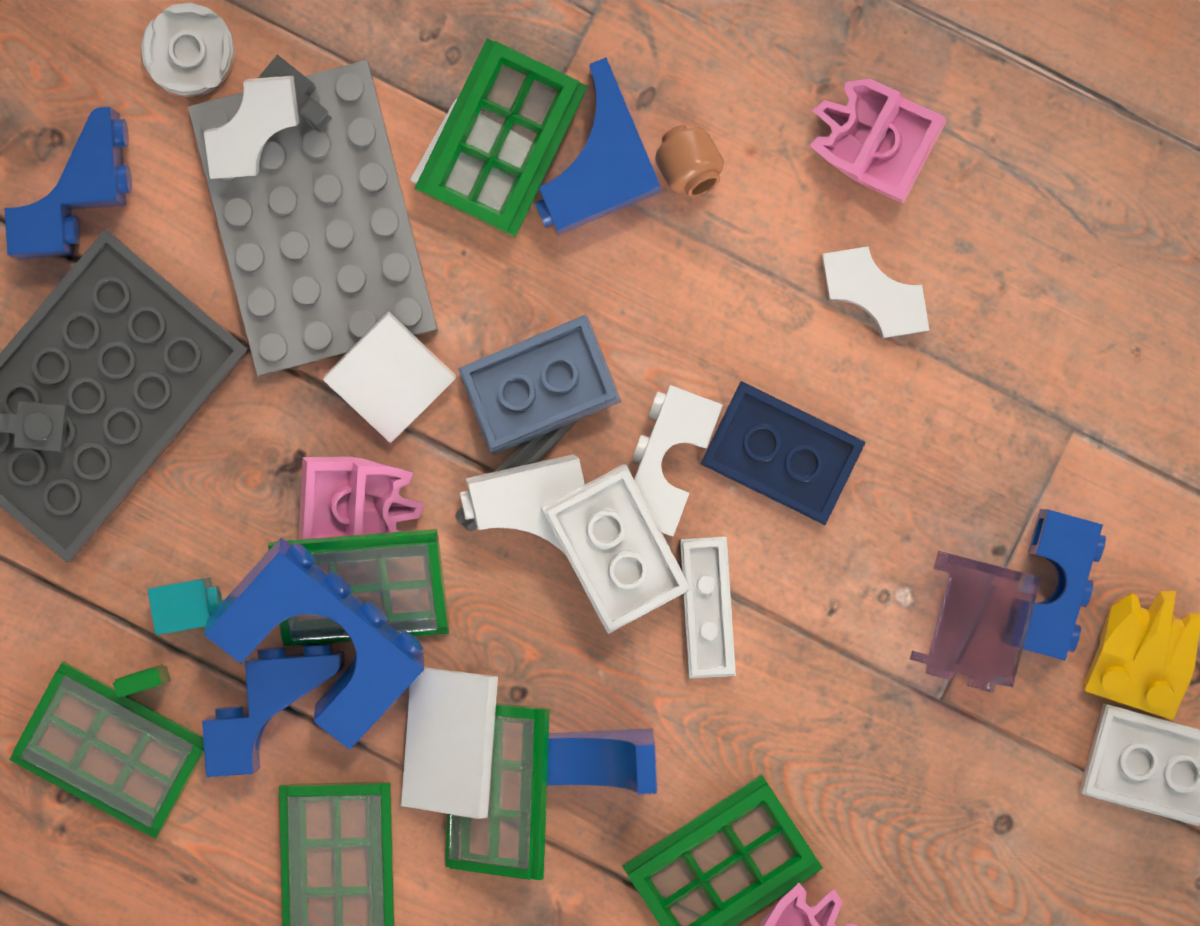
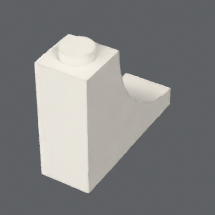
[459,454,586,593]

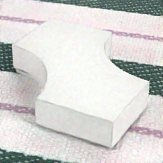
[204,76,299,179]
[821,246,929,339]

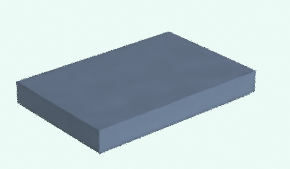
[458,315,622,455]

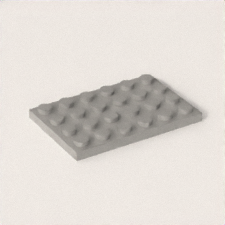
[188,60,438,376]

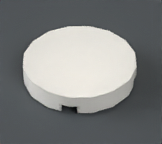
[141,3,236,98]

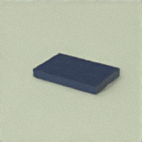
[700,381,866,525]

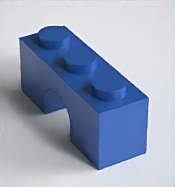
[1003,509,1106,661]

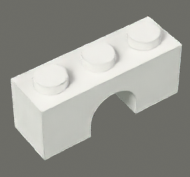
[631,385,723,537]

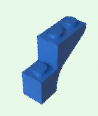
[4,107,132,259]
[202,644,345,777]

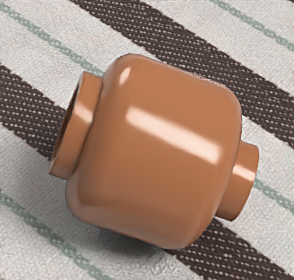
[655,125,724,197]

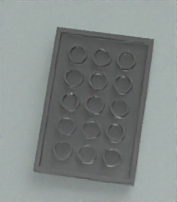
[0,229,250,563]

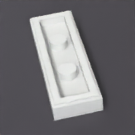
[680,536,736,679]

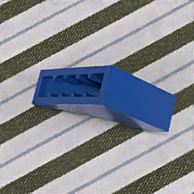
[535,57,661,235]
[547,728,657,794]

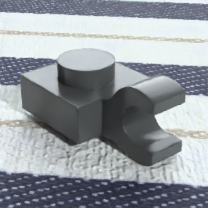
[258,54,332,133]
[0,401,68,452]

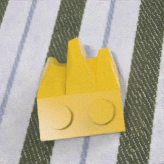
[1083,591,1200,720]

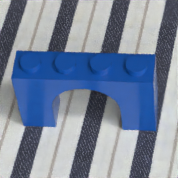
[204,538,424,750]

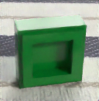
[113,664,171,698]

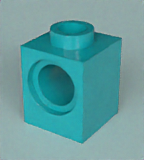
[147,577,223,635]

